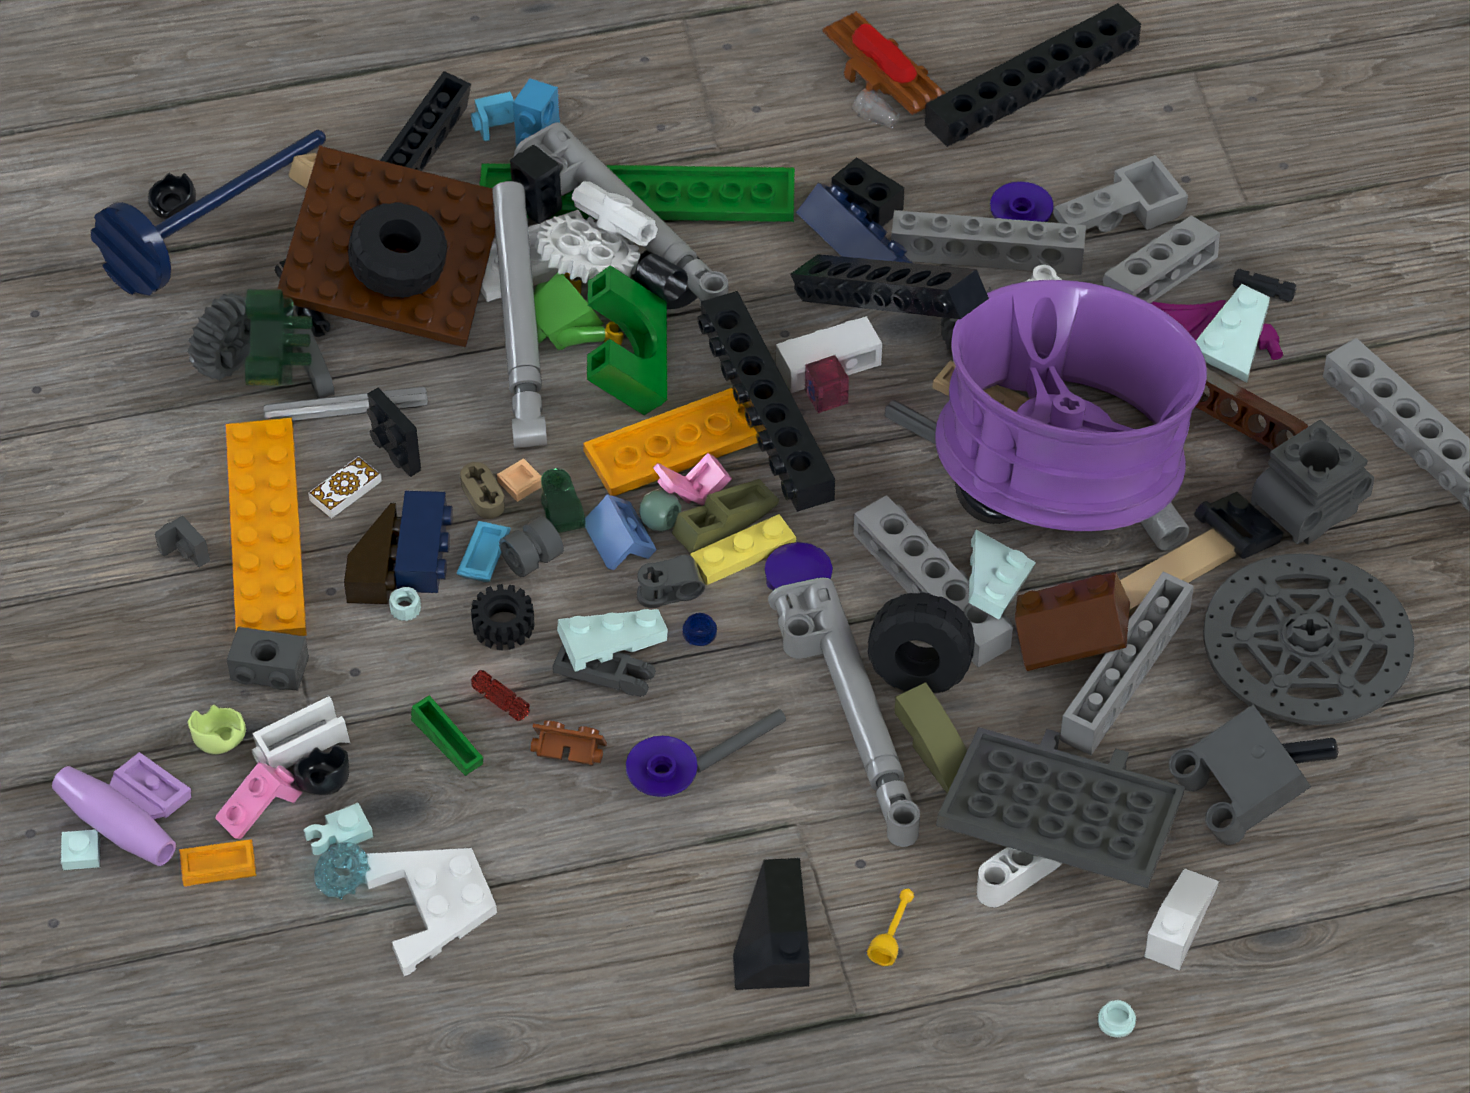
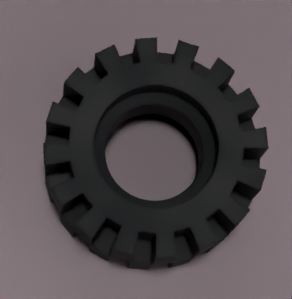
[471,584,535,650]

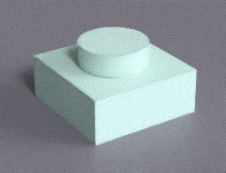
[61,829,100,870]

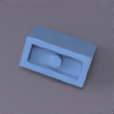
[583,494,657,570]

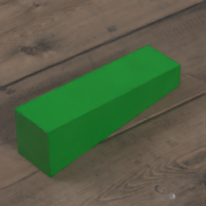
[411,695,483,776]

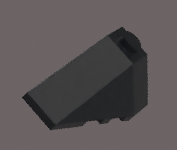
[733,858,810,990]

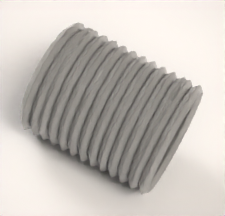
[1140,502,1189,551]

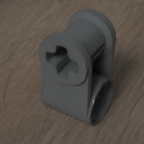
[637,555,705,608]

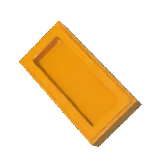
[179,839,256,886]

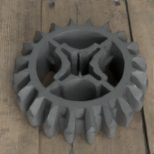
[187,293,262,381]

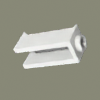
[252,696,350,769]

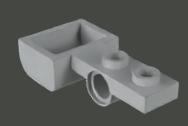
[1054,155,1188,232]

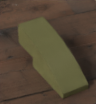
[672,479,779,553]
[895,682,967,793]

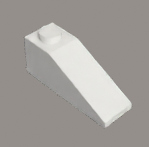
[1145,868,1219,970]

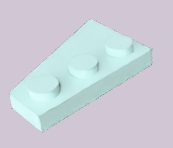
[1196,284,1270,383]
[969,530,1036,619]
[557,609,668,672]

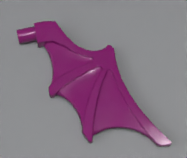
[1150,300,1283,360]

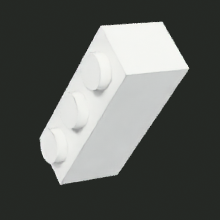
[776,316,882,393]

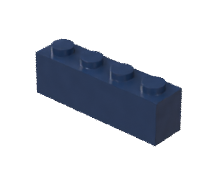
[796,182,913,263]

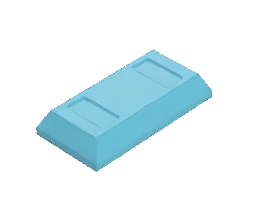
[457,521,511,582]

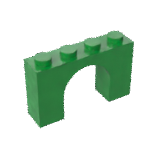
[587,265,667,416]

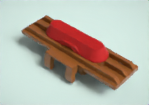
[822,11,945,115]

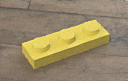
[690,514,796,585]

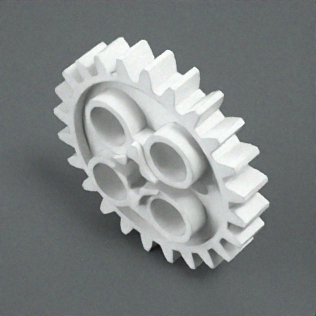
[535,215,640,283]

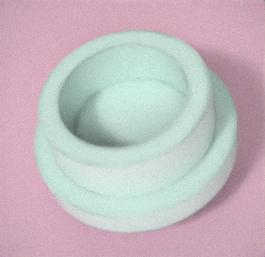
[1098,1000,1136,1037]

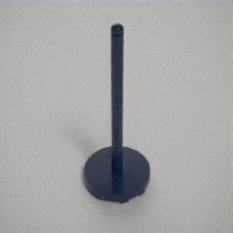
[91,130,326,296]

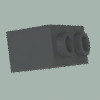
[227,627,309,691]

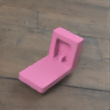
[653,453,732,506]
[216,762,302,840]

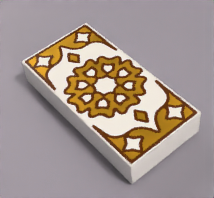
[308,456,382,519]

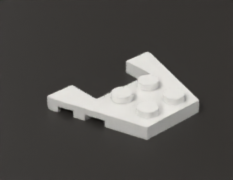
[357,848,497,976]

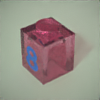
[805,355,849,413]

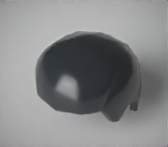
[148,173,196,220]
[294,745,349,795]

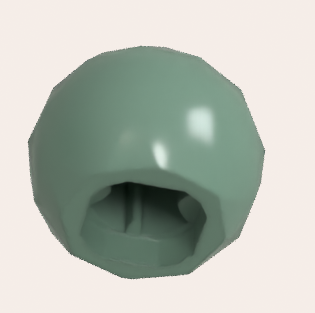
[639,489,682,532]

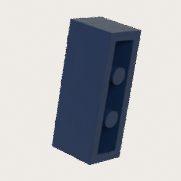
[395,491,453,593]

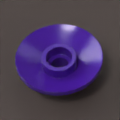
[990,182,1054,222]
[626,736,697,797]

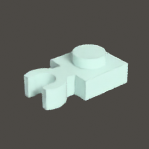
[304,803,373,855]

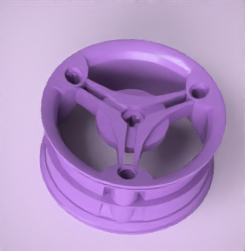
[935,280,1207,531]

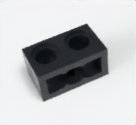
[510,144,562,225]
[832,157,904,227]

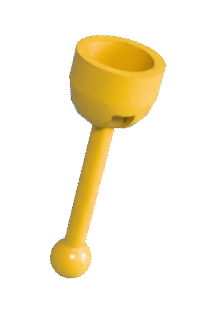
[867,888,914,966]

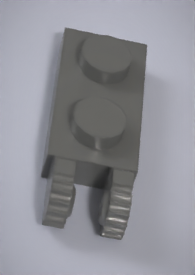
[553,643,656,697]

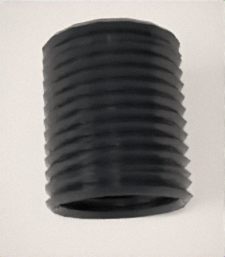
[636,254,688,302]

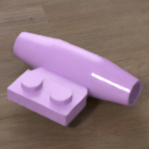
[52,752,191,866]

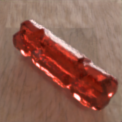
[471,670,530,721]

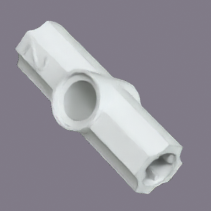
[572,181,658,246]

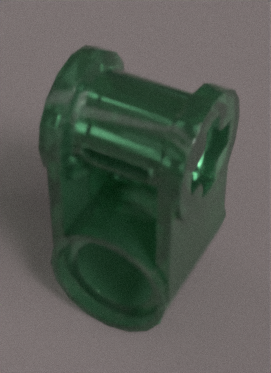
[541,468,586,533]

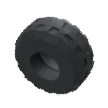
[348,202,447,298]
[867,592,975,693]

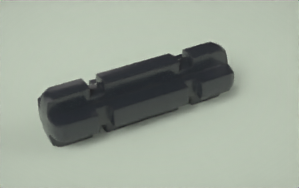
[1233,269,1296,302]

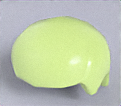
[187,705,246,754]

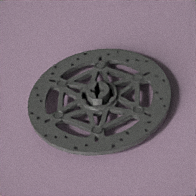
[1203,553,1414,725]

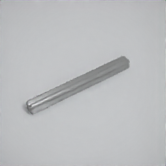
[263,386,428,421]

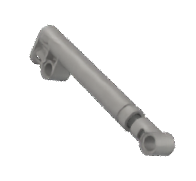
[514,123,728,307]
[492,181,547,448]
[768,577,920,847]

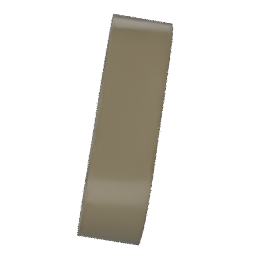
[460,462,505,519]

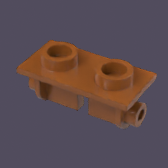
[531,721,607,766]

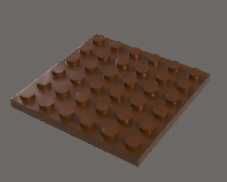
[275,146,496,348]

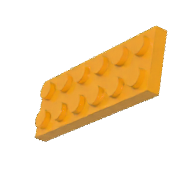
[583,388,758,496]

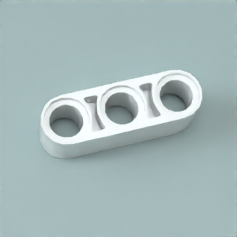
[977,847,1062,907]

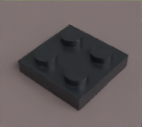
[367,387,421,477]

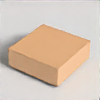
[497,458,544,502]

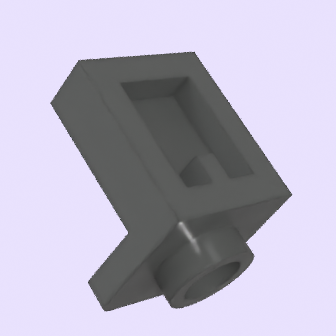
[155,515,210,568]

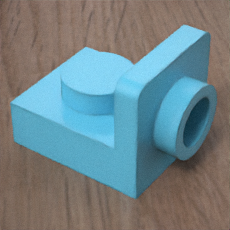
[471,92,514,141]

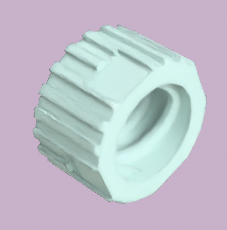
[389,587,421,621]

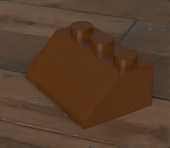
[1015,572,1130,671]

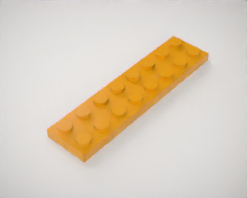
[226,418,307,636]

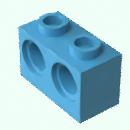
[513,78,560,147]

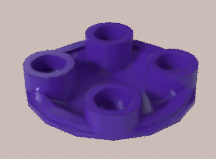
[764,542,833,590]

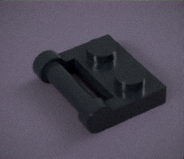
[1194,492,1284,559]

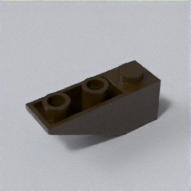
[344,503,401,604]

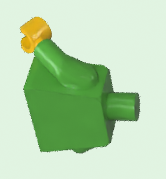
[534,272,624,350]

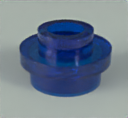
[682,613,717,646]

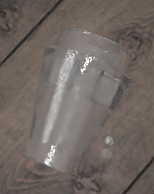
[852,89,900,129]

